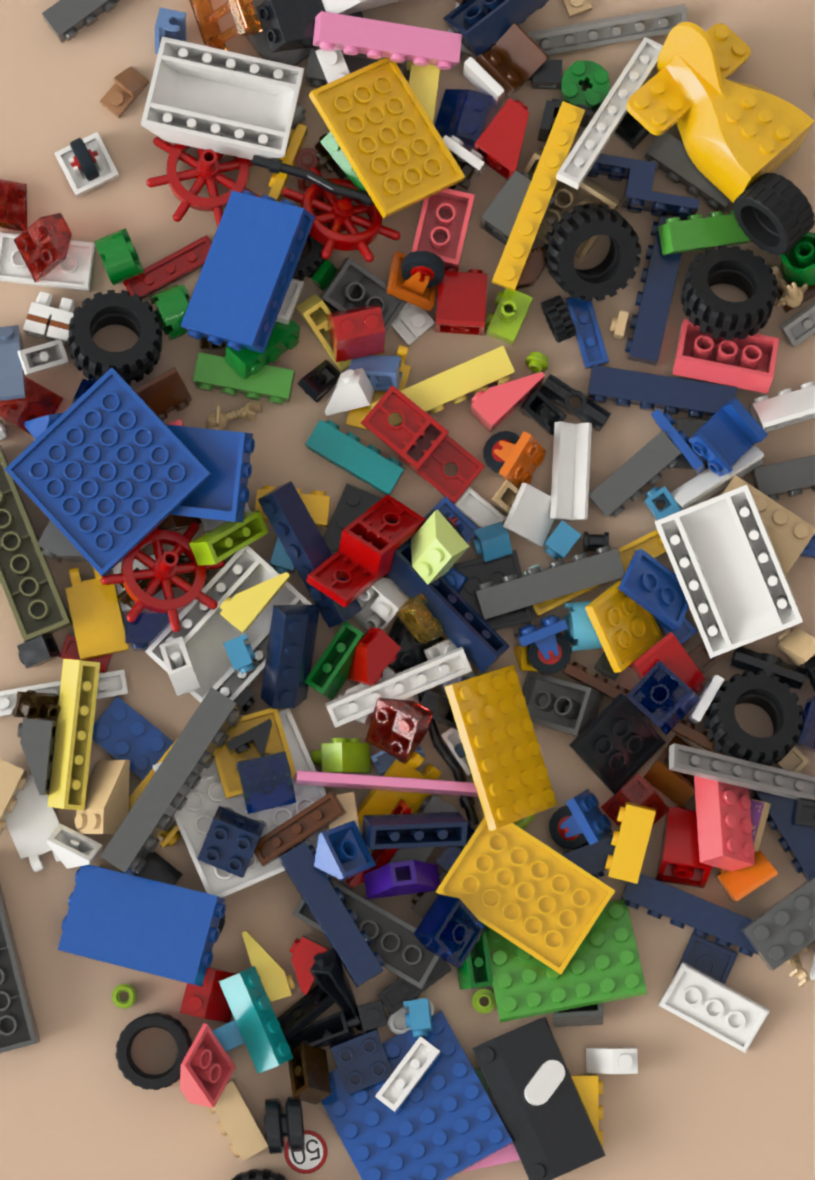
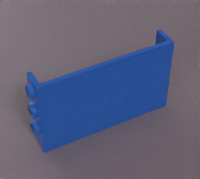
[181,190,315,354]
[166,424,255,522]
[57,865,226,987]

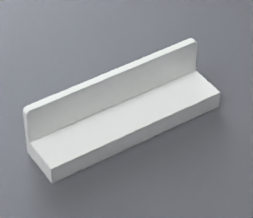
[550,421,592,521]
[670,444,764,510]

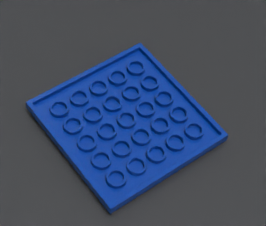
[4,367,212,577]
[321,1010,513,1180]

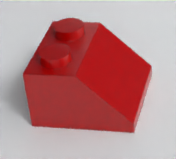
[289,935,330,995]
[180,967,236,1023]

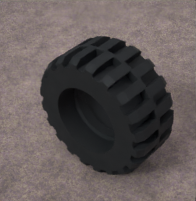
[543,203,641,302]
[681,245,778,340]
[69,290,162,385]
[704,671,804,766]

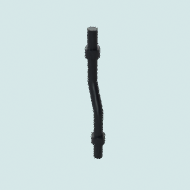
[251,155,375,206]
[417,691,479,826]

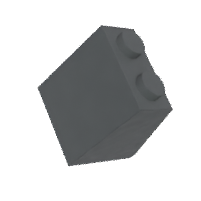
[480,170,555,245]

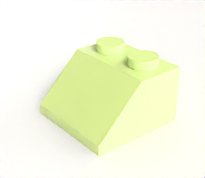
[411,509,470,585]

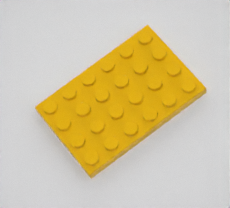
[309,57,465,219]
[445,664,557,831]
[435,816,615,974]

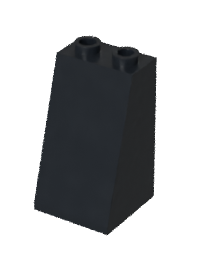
[256,0,364,52]

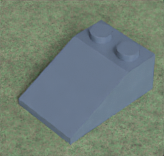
[0,325,26,401]

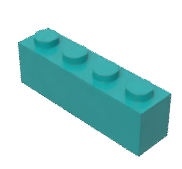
[305,419,404,495]
[219,966,293,1074]

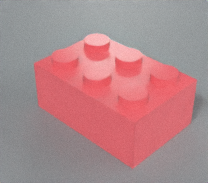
[412,188,475,269]

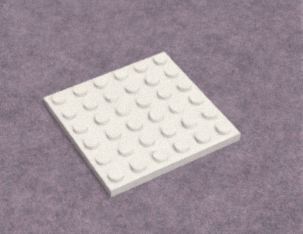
[152,708,329,898]

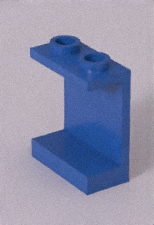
[688,398,768,477]

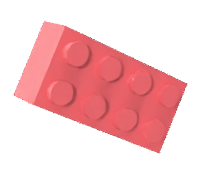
[672,319,779,394]
[694,776,755,872]

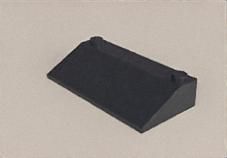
[472,1017,606,1180]

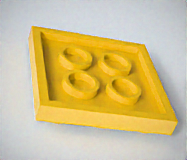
[585,578,663,673]
[213,708,296,799]

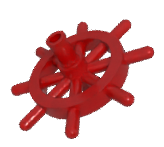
[146,137,261,227]
[282,167,401,262]
[101,522,225,632]

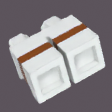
[23,291,75,345]

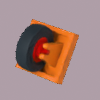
[386,251,445,311]
[483,431,546,489]

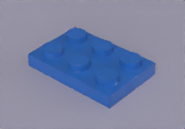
[618,548,689,631]
[92,696,174,780]

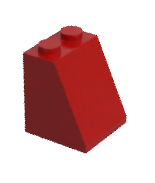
[474,98,529,180]
[435,268,488,336]
[326,304,386,362]
[629,632,706,711]
[656,806,712,888]

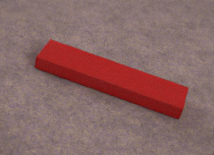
[123,235,212,299]

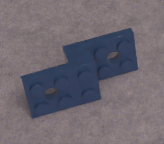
[586,154,700,220]

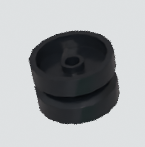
[264,1097,305,1154]

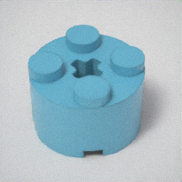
[564,600,602,652]

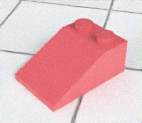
[470,372,545,433]
[180,1023,236,1108]

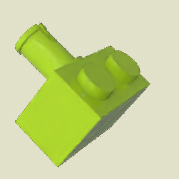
[485,288,533,346]
[311,738,371,774]

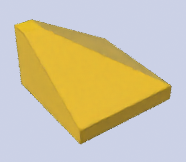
[514,646,539,672]

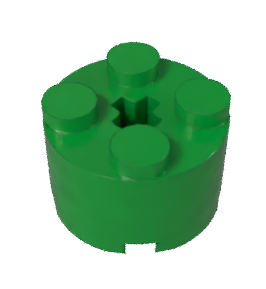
[560,61,610,112]
[94,228,144,285]
[780,232,815,287]
[150,285,190,341]

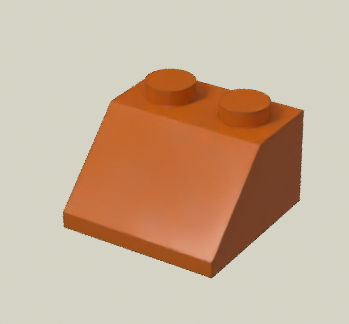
[716,849,778,901]

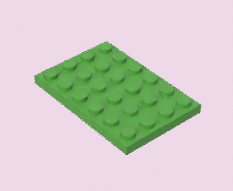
[486,899,647,1023]

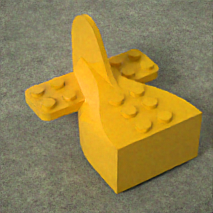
[626,22,815,203]

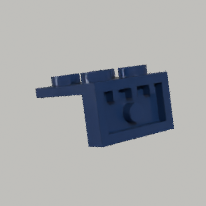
[198,806,265,878]
[330,1028,393,1094]

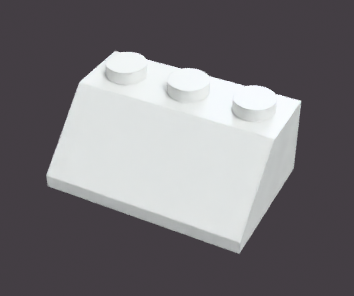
[749,381,815,432]

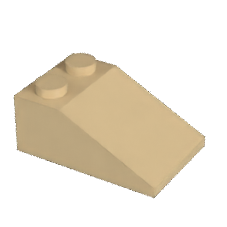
[74,760,130,834]

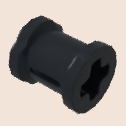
[583,531,609,553]

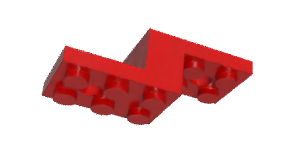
[361,385,485,504]
[306,494,426,608]

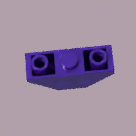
[363,860,440,900]

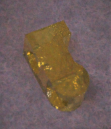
[395,593,443,644]

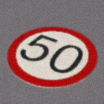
[284,1130,327,1174]

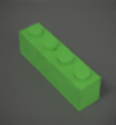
[658,210,752,255]
[193,352,295,405]

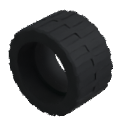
[733,173,815,255]
[115,1012,192,1090]

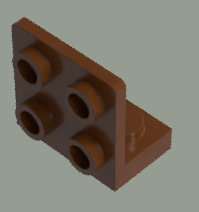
[475,23,548,96]

